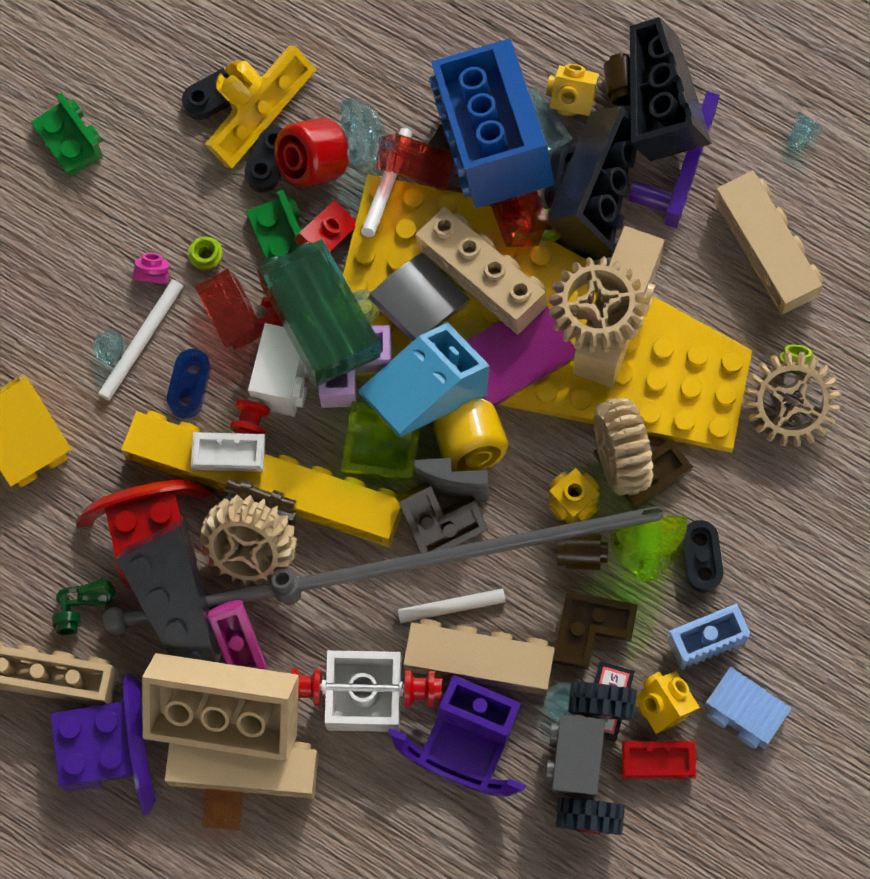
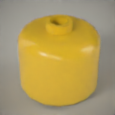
[433,398,509,472]

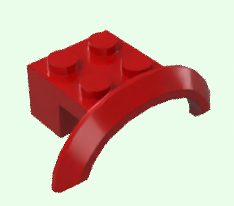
[76,479,213,588]

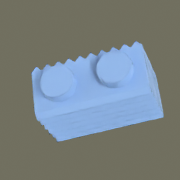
[667,604,750,670]
[703,667,792,749]

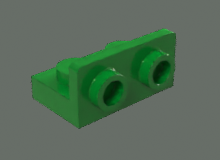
[31,93,103,178]
[246,190,310,275]

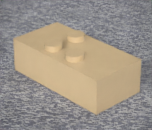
[573,225,665,388]
[142,653,299,761]

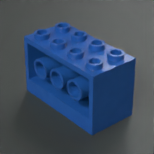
[428,38,555,209]

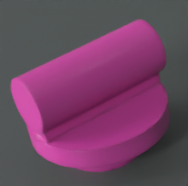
[133,253,170,285]

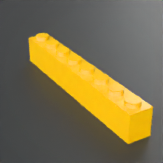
[121,411,402,548]

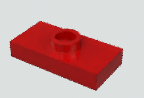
[294,200,356,259]
[621,741,696,780]

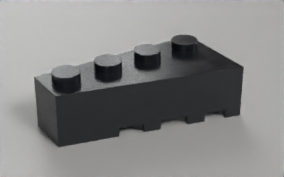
[630,17,712,162]
[545,106,637,260]
[116,517,222,663]

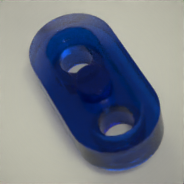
[167,349,211,419]

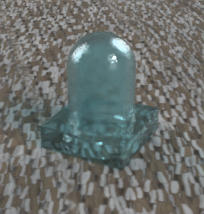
[787,111,823,151]

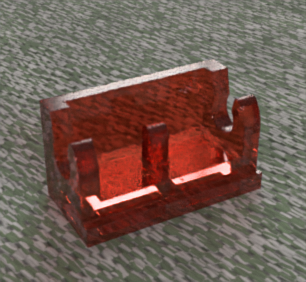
[376,133,453,191]
[490,190,548,248]
[195,268,263,350]

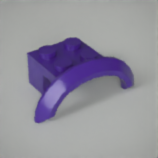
[50,673,156,816]
[389,675,526,797]

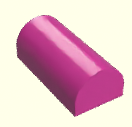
[207,600,267,670]

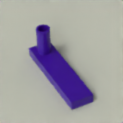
[628,91,720,228]

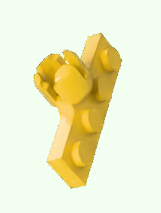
[204,45,317,169]

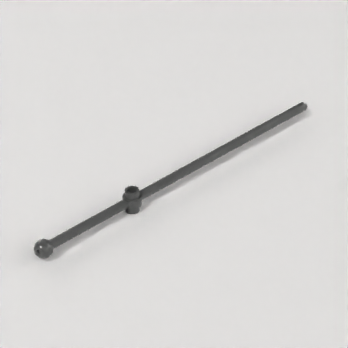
[103,507,663,635]

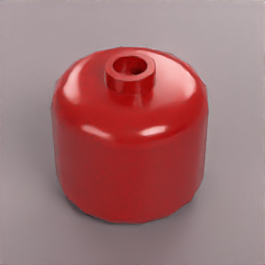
[274,117,350,188]

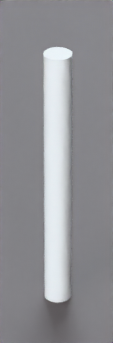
[361,128,412,237]
[98,279,184,401]

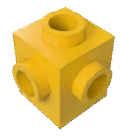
[546,64,599,116]
[548,468,600,524]
[636,671,700,734]

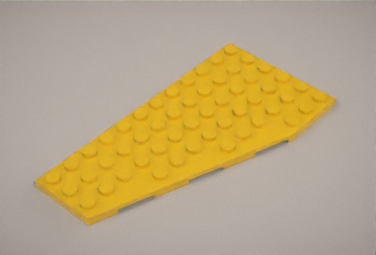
[330,174,752,453]

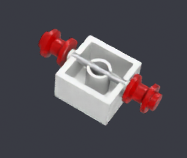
[229,292,315,434]
[291,650,442,732]

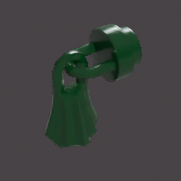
[52,578,116,635]

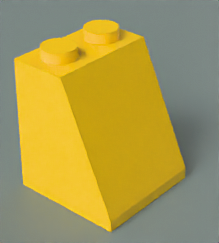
[0,374,72,488]

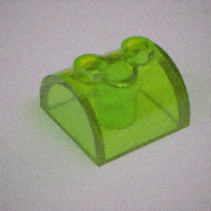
[341,401,422,482]
[610,516,687,581]

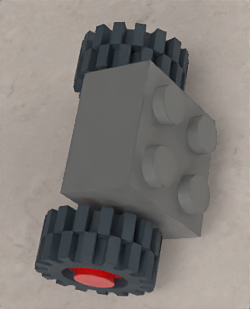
[545,682,637,835]

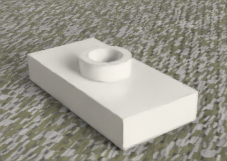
[191,432,265,472]

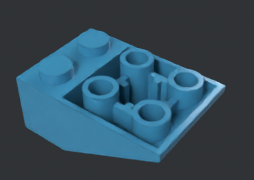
[359,323,490,437]

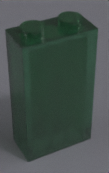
[258,239,381,387]

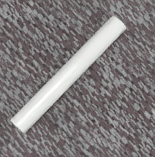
[398,588,506,623]

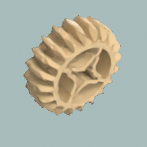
[549,257,647,354]
[744,351,841,447]
[593,398,654,496]
[199,495,297,586]

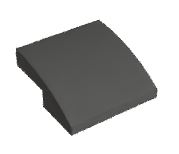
[368,252,470,341]
[415,458,489,501]

